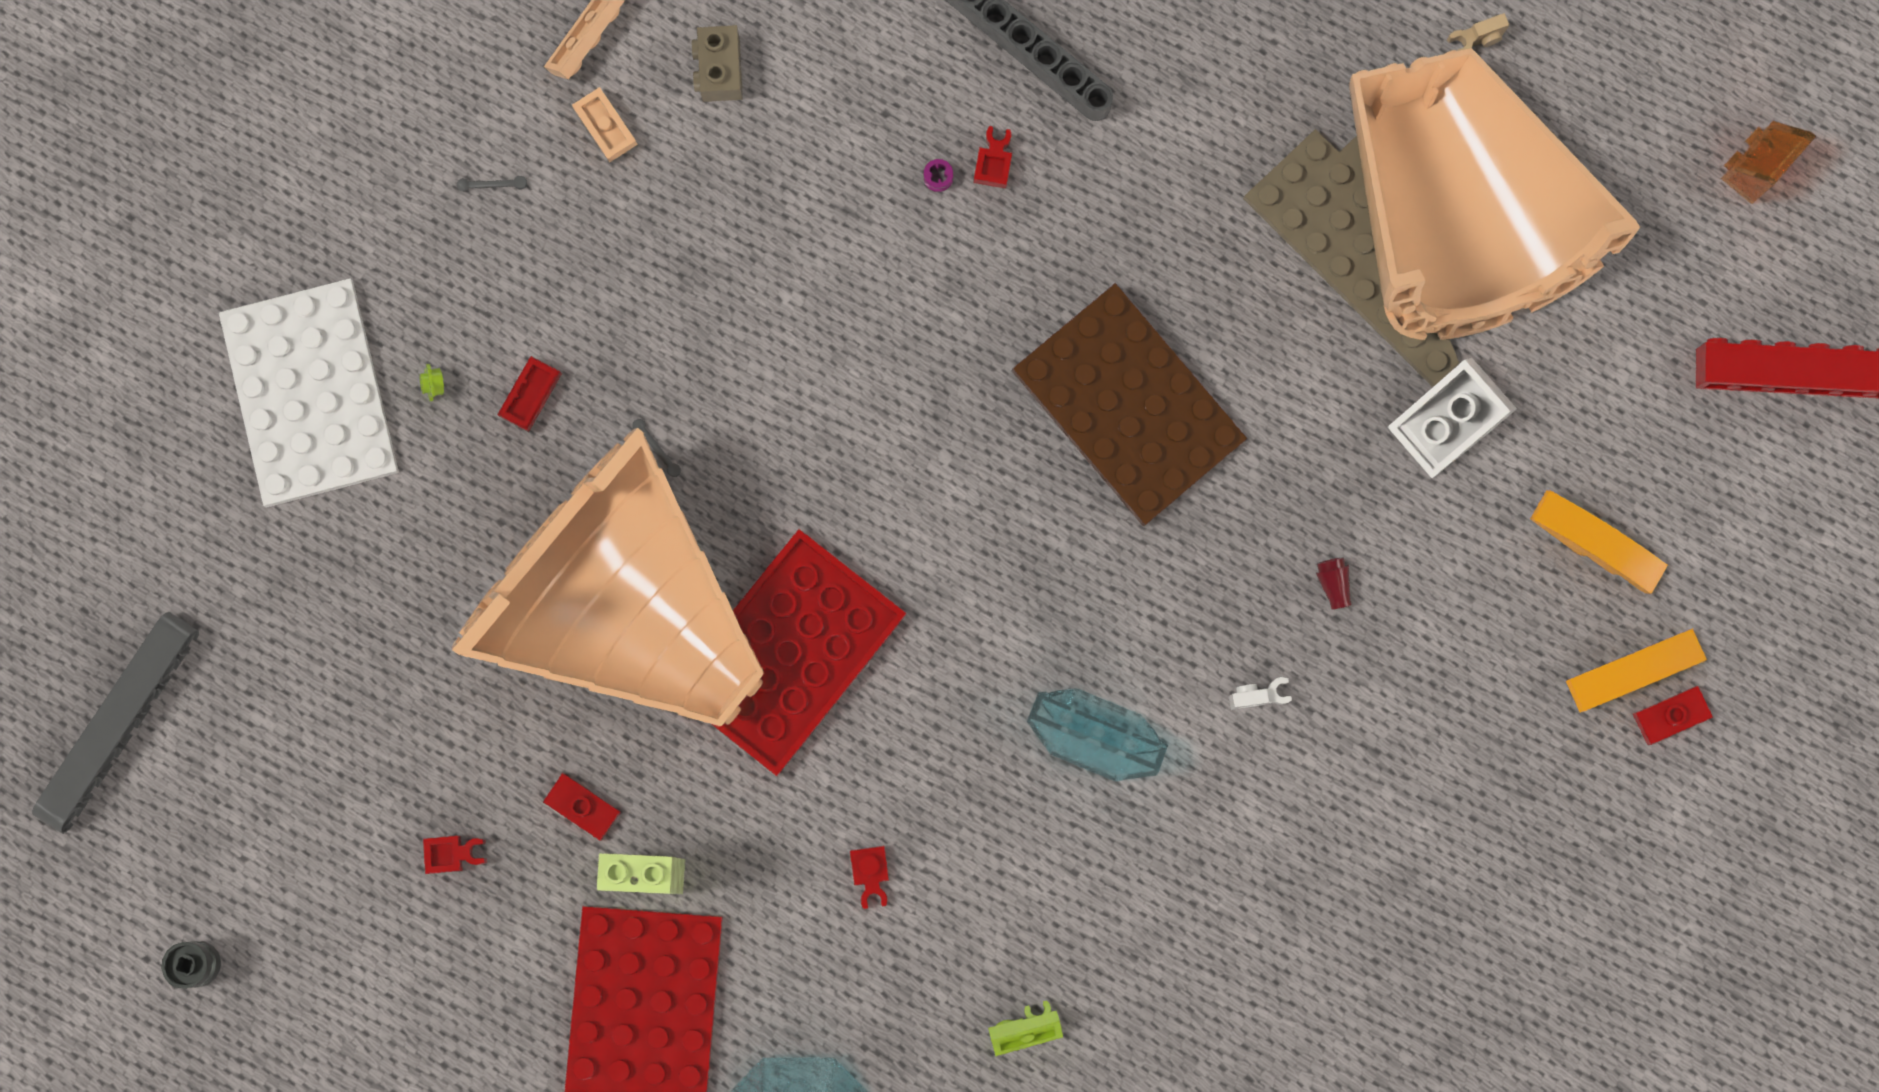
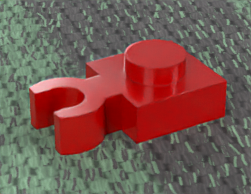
[973,126,1012,189]
[423,836,487,874]
[850,846,889,909]

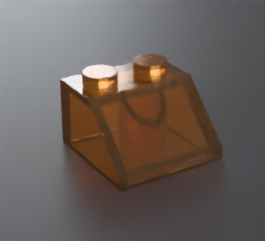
[1720,121,1816,204]

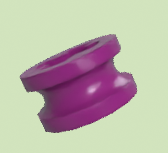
[923,159,953,192]

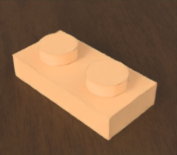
[572,87,637,163]

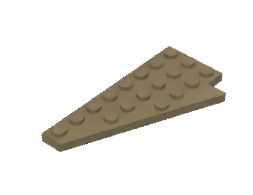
[1243,129,1459,387]

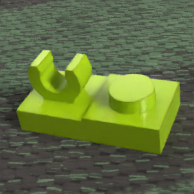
[988,1000,1063,1056]

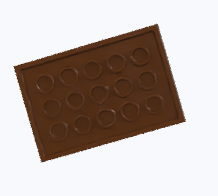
[1011,283,1247,526]

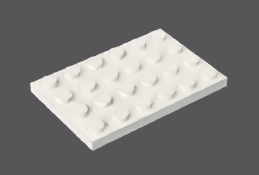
[219,278,399,508]

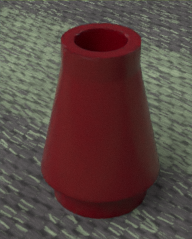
[1316,557,1352,610]

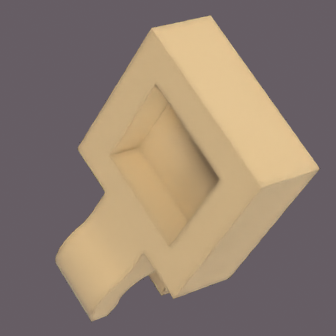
[1447,13,1509,51]

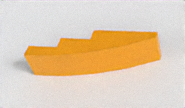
[1530,490,1668,594]
[1566,628,1707,713]

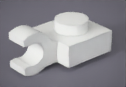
[1229,677,1292,710]

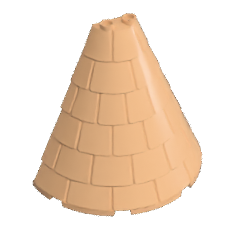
[452,428,764,726]

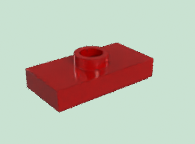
[497,356,562,433]
[1633,686,1713,745]
[543,773,621,841]

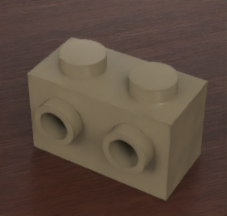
[692,25,743,102]

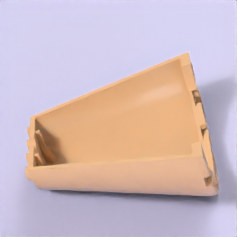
[1349,48,1640,340]

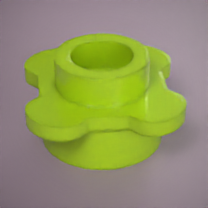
[419,364,444,401]

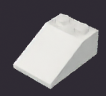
[1388,358,1517,478]

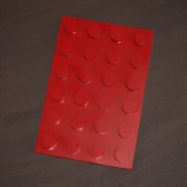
[712,529,907,777]
[564,906,723,1092]

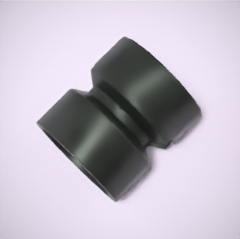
[161,941,221,989]

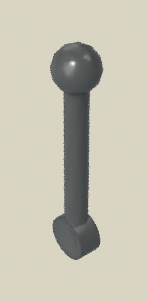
[457,176,527,192]
[632,419,681,477]

